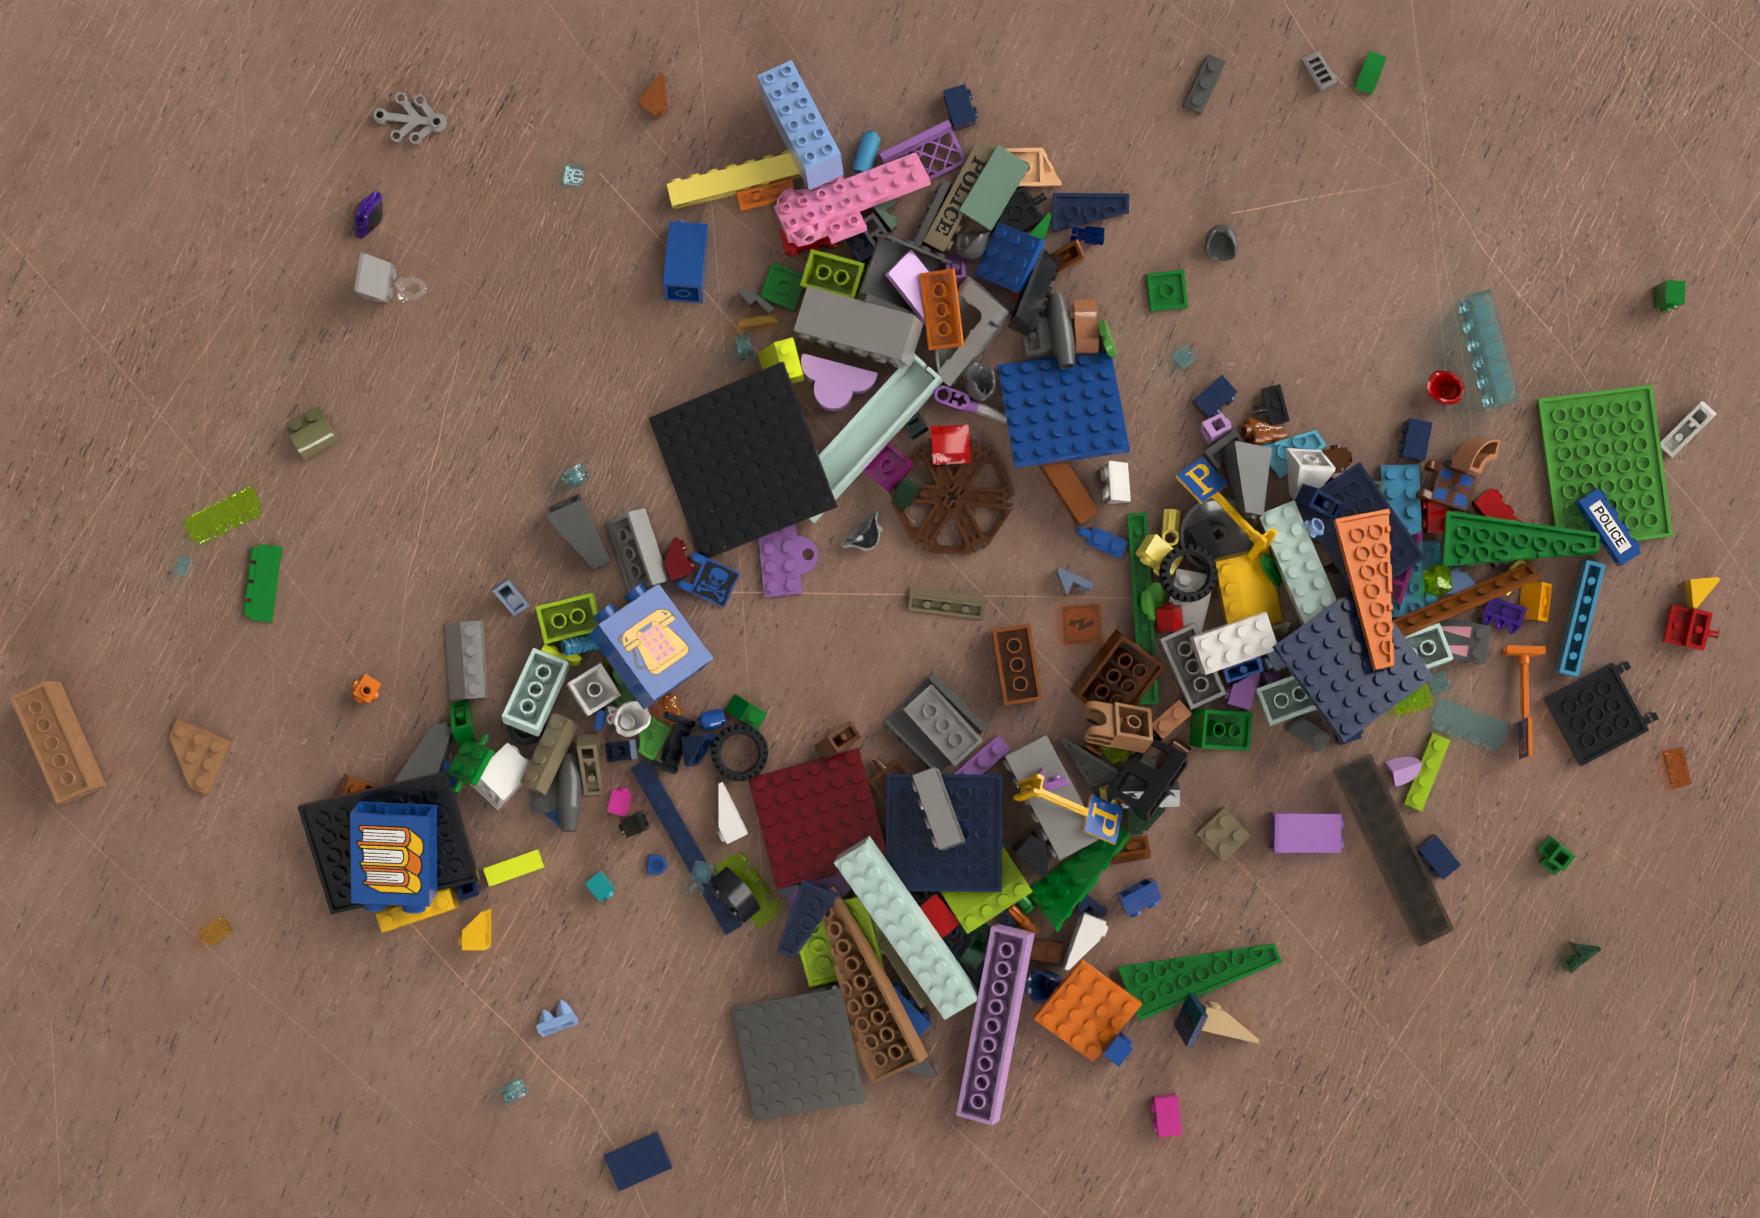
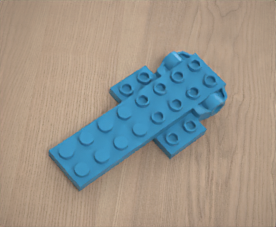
[1380,465,1441,619]

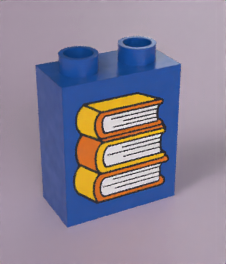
[350,801,437,913]

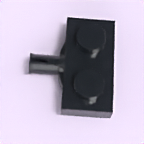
[1252,384,1290,425]

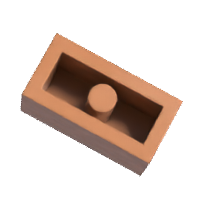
[1152,699,1192,739]

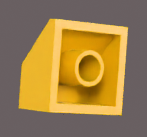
[459,908,492,950]

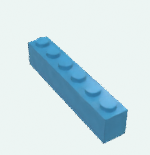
[1553,560,1606,677]

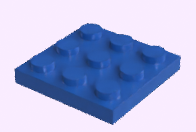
[975,222,1045,294]

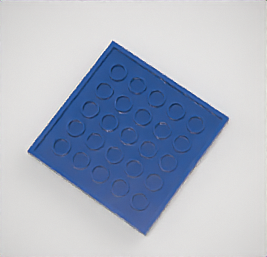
[997,350,1130,468]

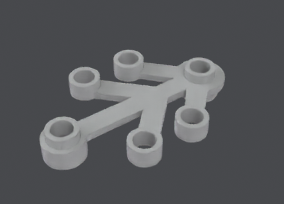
[373,92,447,145]

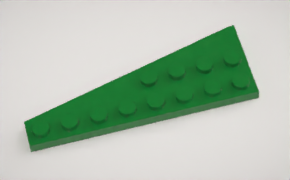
[1117,943,1282,1021]

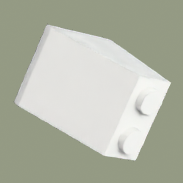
[470,742,530,810]

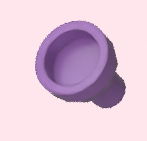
[1261,671,1282,686]

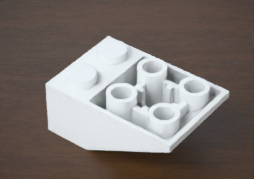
[1100,461,1131,504]

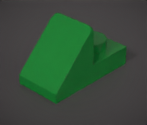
[725,694,768,730]

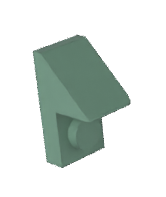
[871,199,897,232]

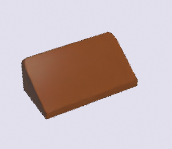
[1112,835,1151,864]

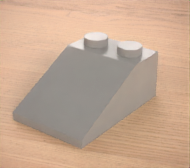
[354,253,396,304]

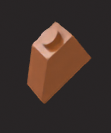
[637,72,668,120]

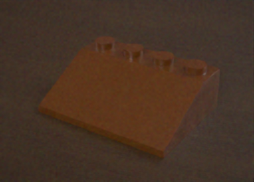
[1070,629,1166,706]

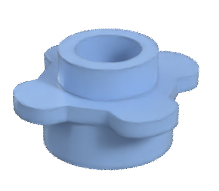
[1304,518,1324,538]

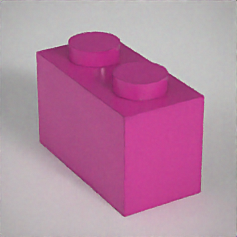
[1150,1093,1182,1137]

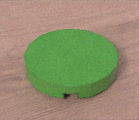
[1098,319,1118,357]
[1141,582,1167,621]

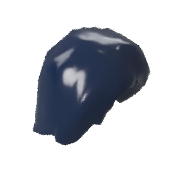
[1025,970,1063,1004]

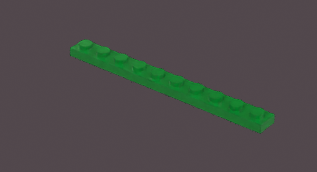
[1127,512,1159,705]

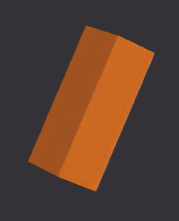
[919,268,964,350]

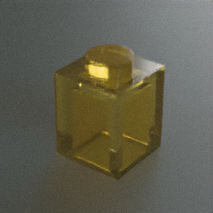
[200,916,234,946]

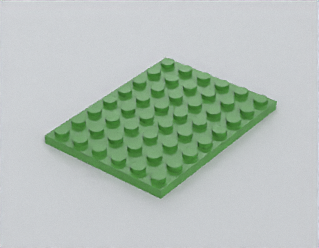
[1537,385,1673,546]

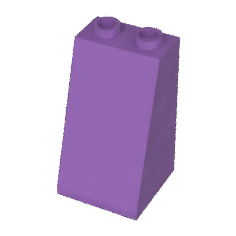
[1268,812,1345,853]

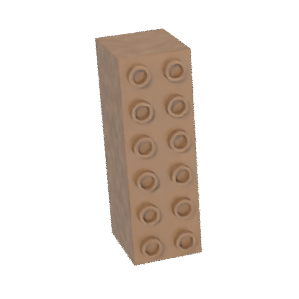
[10,681,107,804]

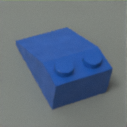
[1115,877,1162,918]

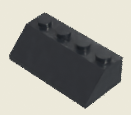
[1007,248,1059,336]
[1012,831,1049,878]

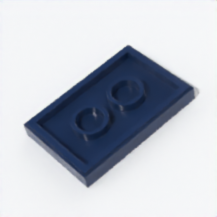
[604,1131,672,1191]

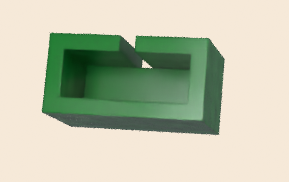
[1654,280,1686,313]

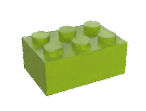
[800,249,868,299]
[536,593,599,645]

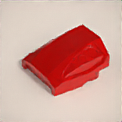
[930,425,971,465]

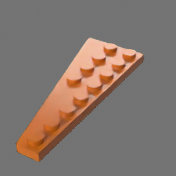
[1333,509,1394,671]

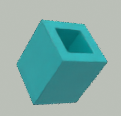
[585,870,616,902]

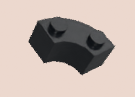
[709,867,761,923]

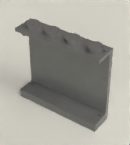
[857,232,952,326]
[884,673,987,773]

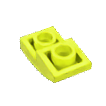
[541,644,582,666]

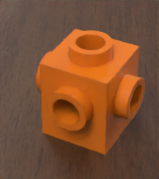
[350,674,381,705]

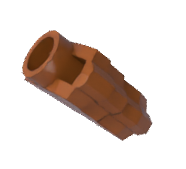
[1240,417,1287,445]

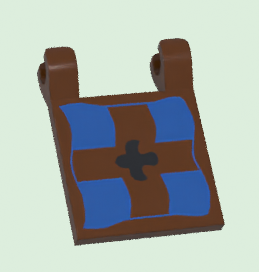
[1416,460,1476,512]

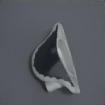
[840,510,883,551]

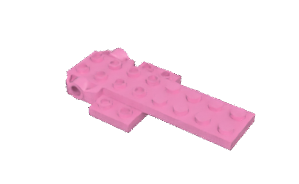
[774,152,931,247]

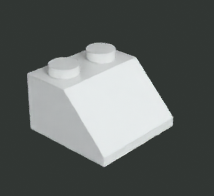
[567,663,621,717]

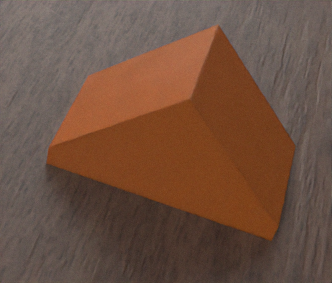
[1050,239,1086,272]

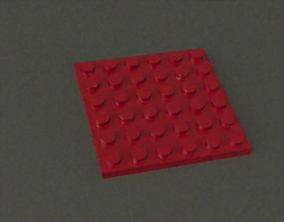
[748,748,886,890]

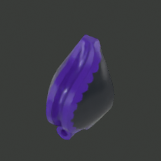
[353,191,383,239]

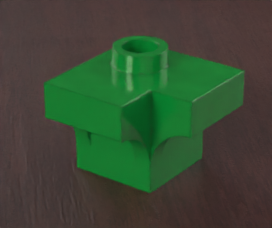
[1537,835,1576,875]

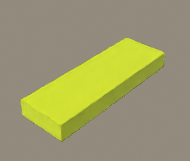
[483,849,545,887]

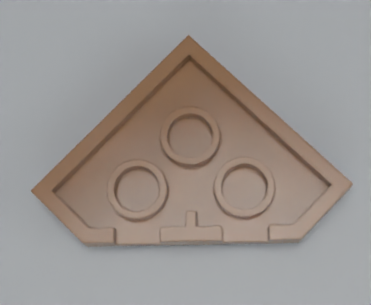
[169,719,232,795]

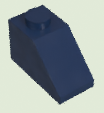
[1295,483,1343,520]

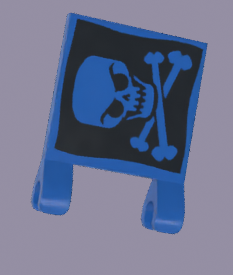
[678,551,740,607]

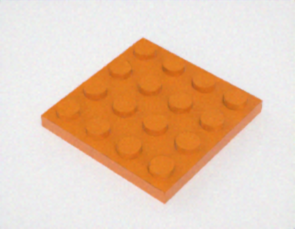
[1033,958,1142,1062]

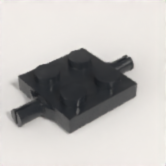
[990,186,1047,233]

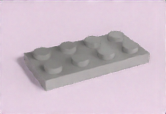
[903,684,983,766]

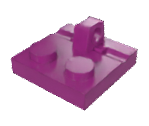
[863,443,914,493]

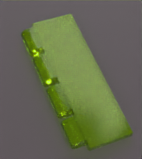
[183,486,262,545]
[715,852,782,929]

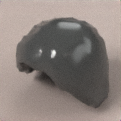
[1204,225,1238,261]
[955,231,990,261]
[964,362,996,401]

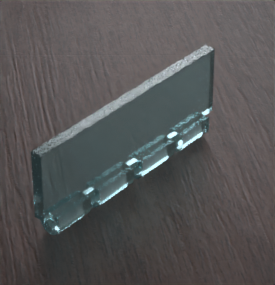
[1430,698,1510,752]

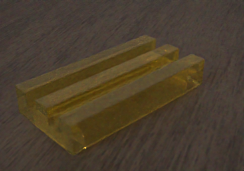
[738,314,777,330]

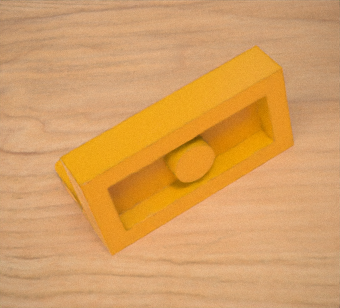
[1519,581,1552,622]

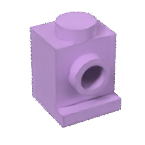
[1200,413,1232,446]

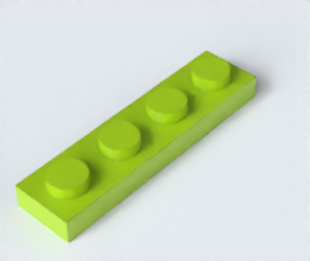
[1403,733,1451,811]

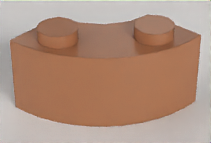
[1069,299,1099,354]
[1451,437,1501,474]

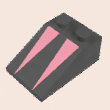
[1431,619,1491,664]

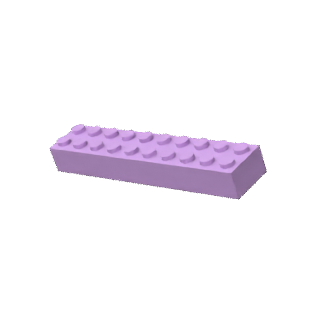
[956,924,1035,1125]

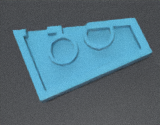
[1264,430,1327,479]

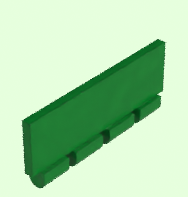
[242,544,282,623]

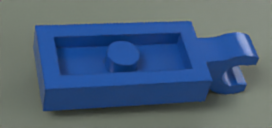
[1076,526,1128,559]

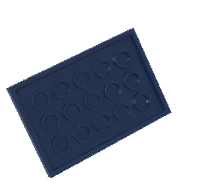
[1296,462,1426,587]

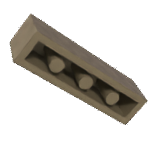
[520,713,578,795]

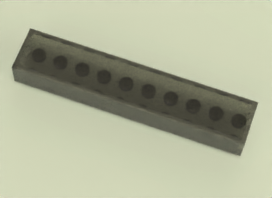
[1332,754,1455,946]

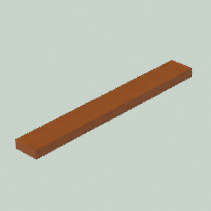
[1392,562,1539,637]

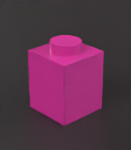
[607,786,633,817]

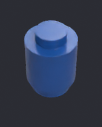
[697,708,726,732]

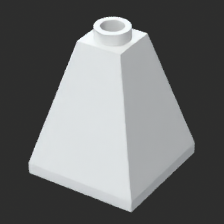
[1286,448,1336,504]

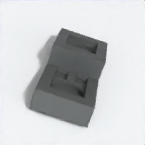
[737,288,775,317]

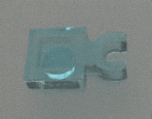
[689,860,715,896]

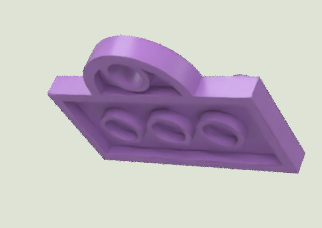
[759,524,818,597]

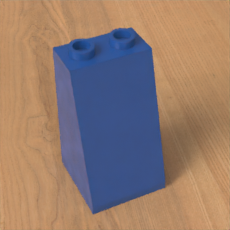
[663,220,709,303]

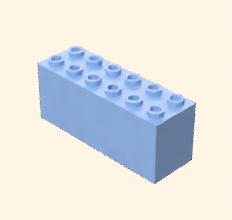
[757,60,844,190]

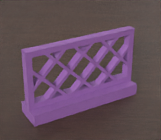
[878,120,966,180]

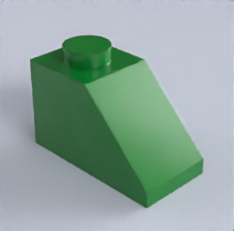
[450,699,477,746]

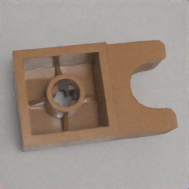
[1083,701,1153,753]

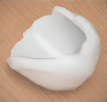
[613,701,651,737]

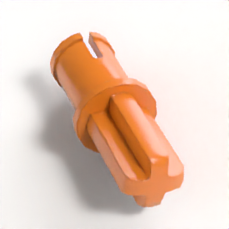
[1007,904,1041,937]

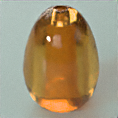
[659,692,683,723]

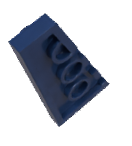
[1052,193,1129,232]

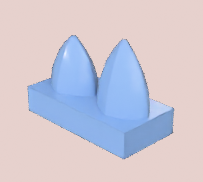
[536,1000,579,1037]

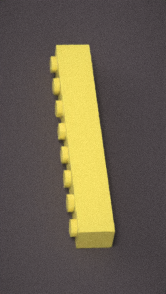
[667,150,802,210]

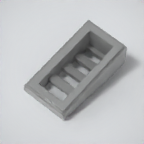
[1301,51,1337,93]

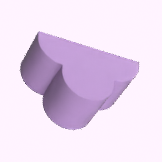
[801,354,878,413]

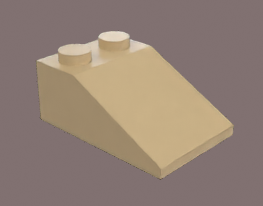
[1201,1001,1259,1044]

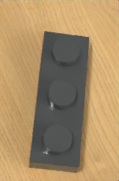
[1184,54,1226,115]

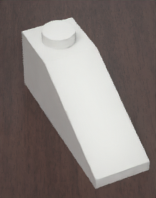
[1660,401,1717,458]
[718,782,749,844]

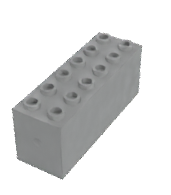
[794,286,923,369]
[1002,734,1099,860]

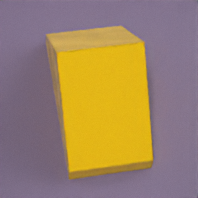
[1685,577,1721,609]

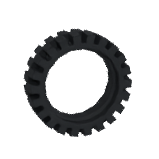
[1159,544,1218,603]
[711,724,768,781]

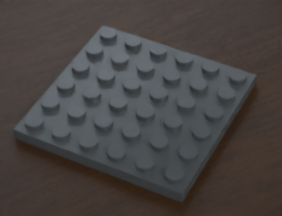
[731,987,866,1121]

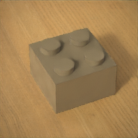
[1194,807,1251,862]

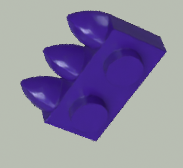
[1483,598,1527,634]

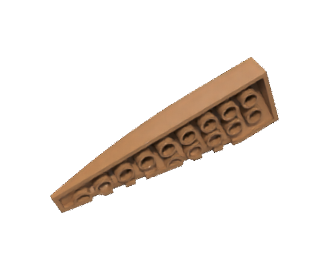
[823,886,928,1084]

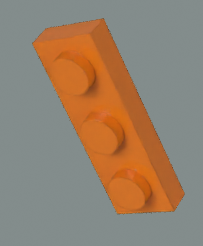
[736,178,794,212]

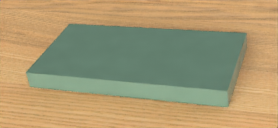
[958,145,1030,231]

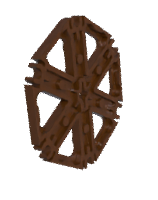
[891,438,1014,555]

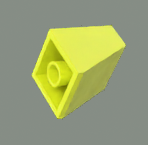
[758,337,804,384]

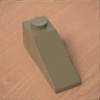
[577,733,604,796]

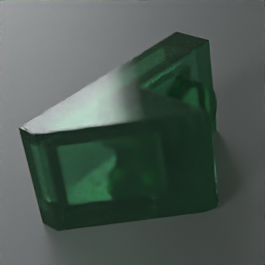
[1561,941,1601,973]

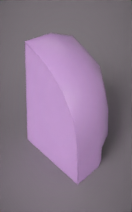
[1385,757,1422,787]

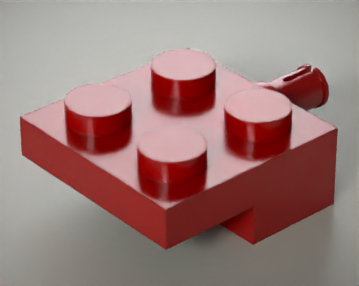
[1662,605,1720,651]

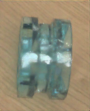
[734,331,755,361]
[560,463,591,490]
[499,1078,530,1104]

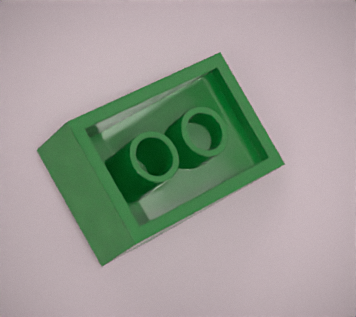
[1189,708,1253,751]

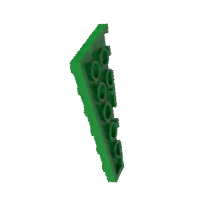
[1029,824,1131,932]

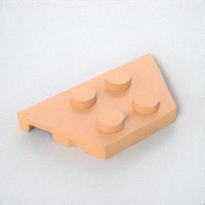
[1005,148,1062,188]

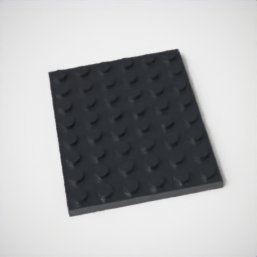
[297,771,480,914]

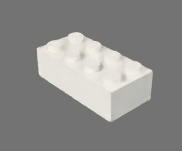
[1189,612,1277,675]

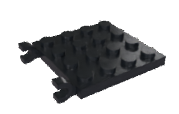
[1543,661,1659,766]

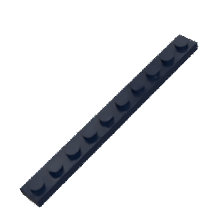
[630,758,743,935]

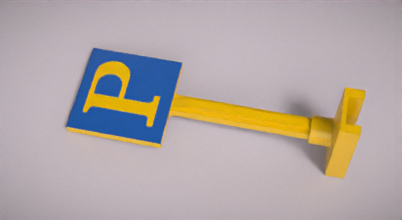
[1176,456,1278,561]
[1013,774,1124,845]

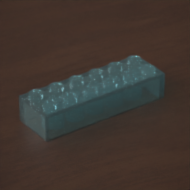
[1458,289,1519,411]

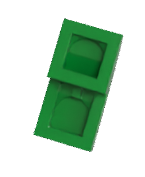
[1354,51,1387,95]

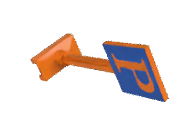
[1502,645,1546,760]

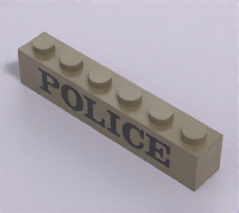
[923,141,994,254]

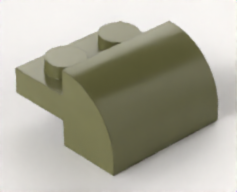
[286,406,339,460]

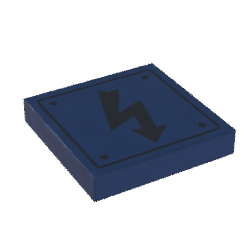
[1174,993,1208,1048]

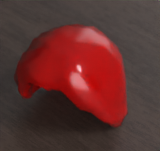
[1426,370,1465,405]

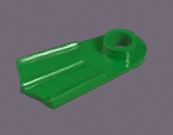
[1260,553,1283,589]

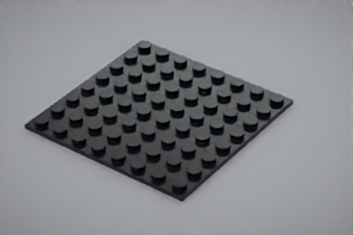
[649,362,838,558]

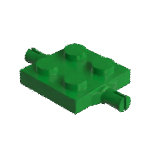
[448,732,495,794]

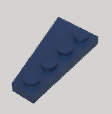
[777,879,840,959]

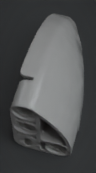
[935,276,1013,387]

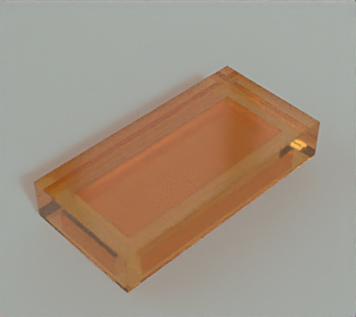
[1662,747,1692,789]

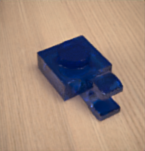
[1070,226,1105,245]

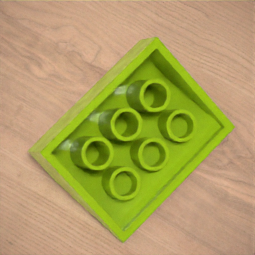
[940,847,1033,934]

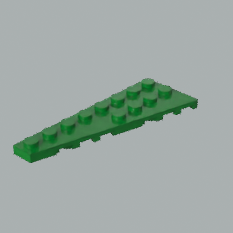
[1441,511,1600,567]

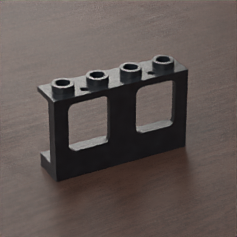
[1106,738,1188,823]

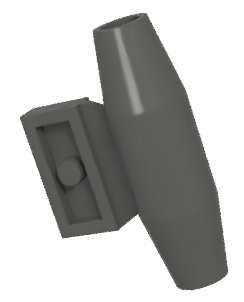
[1023,292,1075,369]
[531,753,581,832]

